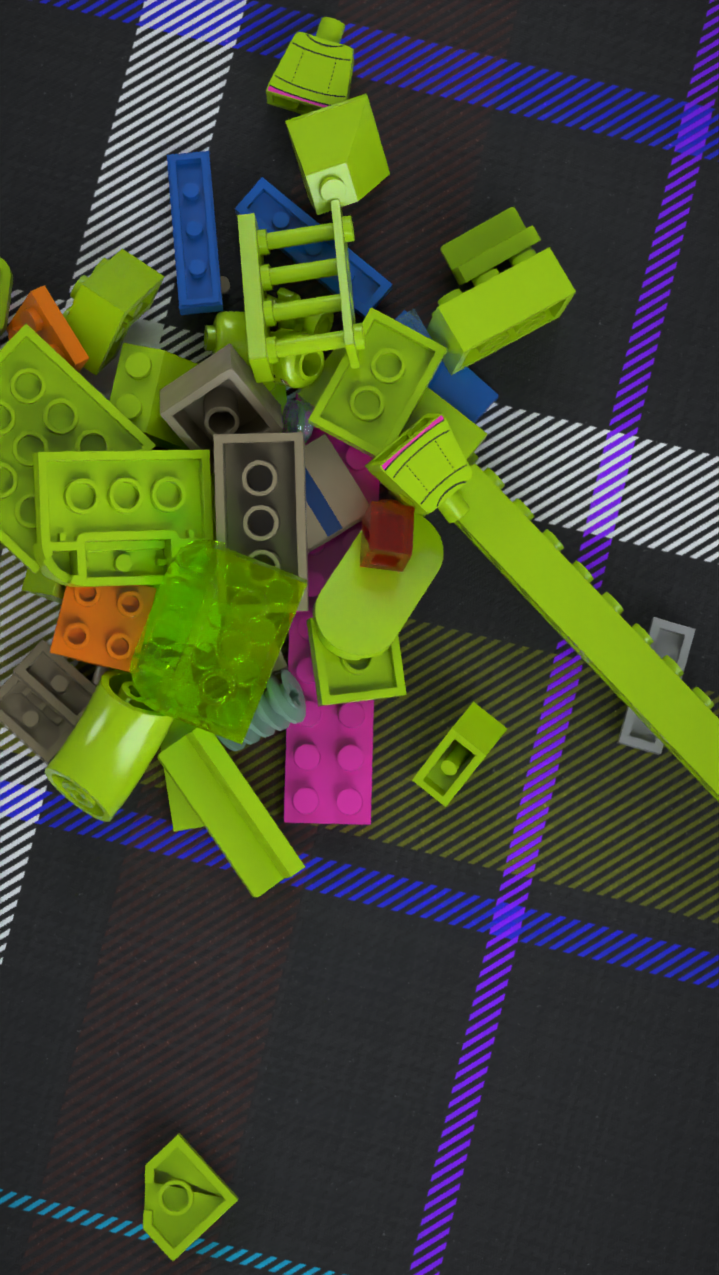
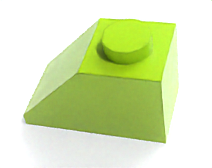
[412,702,507,807]

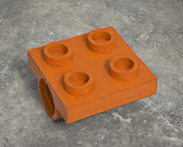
[49,585,157,674]

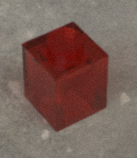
[360,499,415,572]

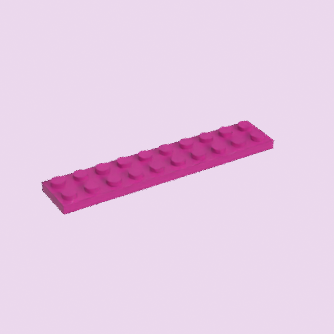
[284,393,379,825]

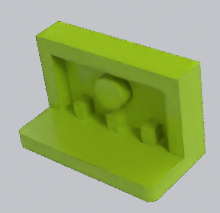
[440,207,541,287]

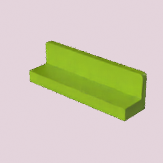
[157,722,305,897]

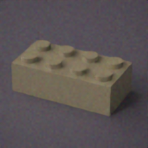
[213,432,309,613]

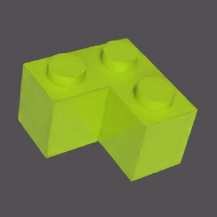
[63,249,164,375]

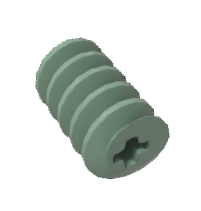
[206,669,306,751]

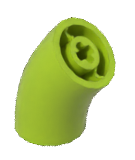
[45,669,179,822]

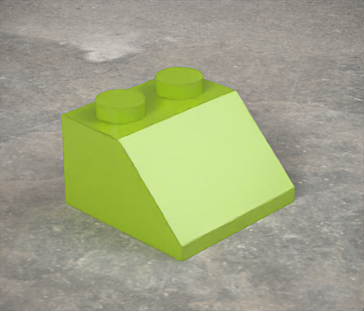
[110,343,198,450]

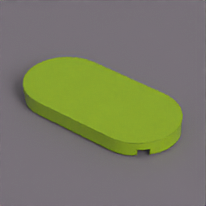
[312,509,444,660]

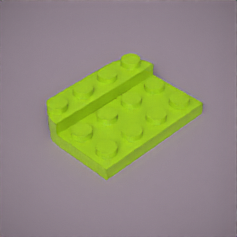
[32,450,213,587]

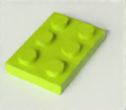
[308,307,447,458]

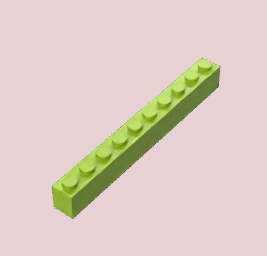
[453,463,719,803]

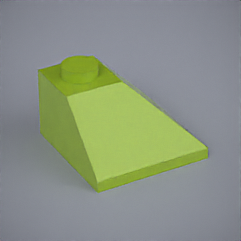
[285,94,390,215]

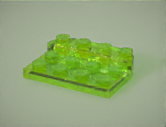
[130,540,308,745]

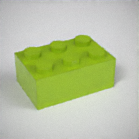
[425,247,576,375]

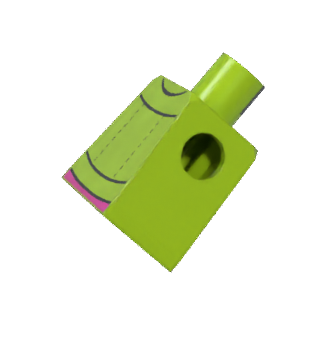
[266,17,354,115]
[365,413,473,523]

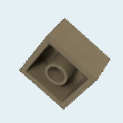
[160,343,283,476]

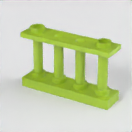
[237,200,366,383]

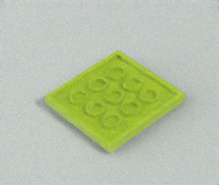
[0,324,156,574]

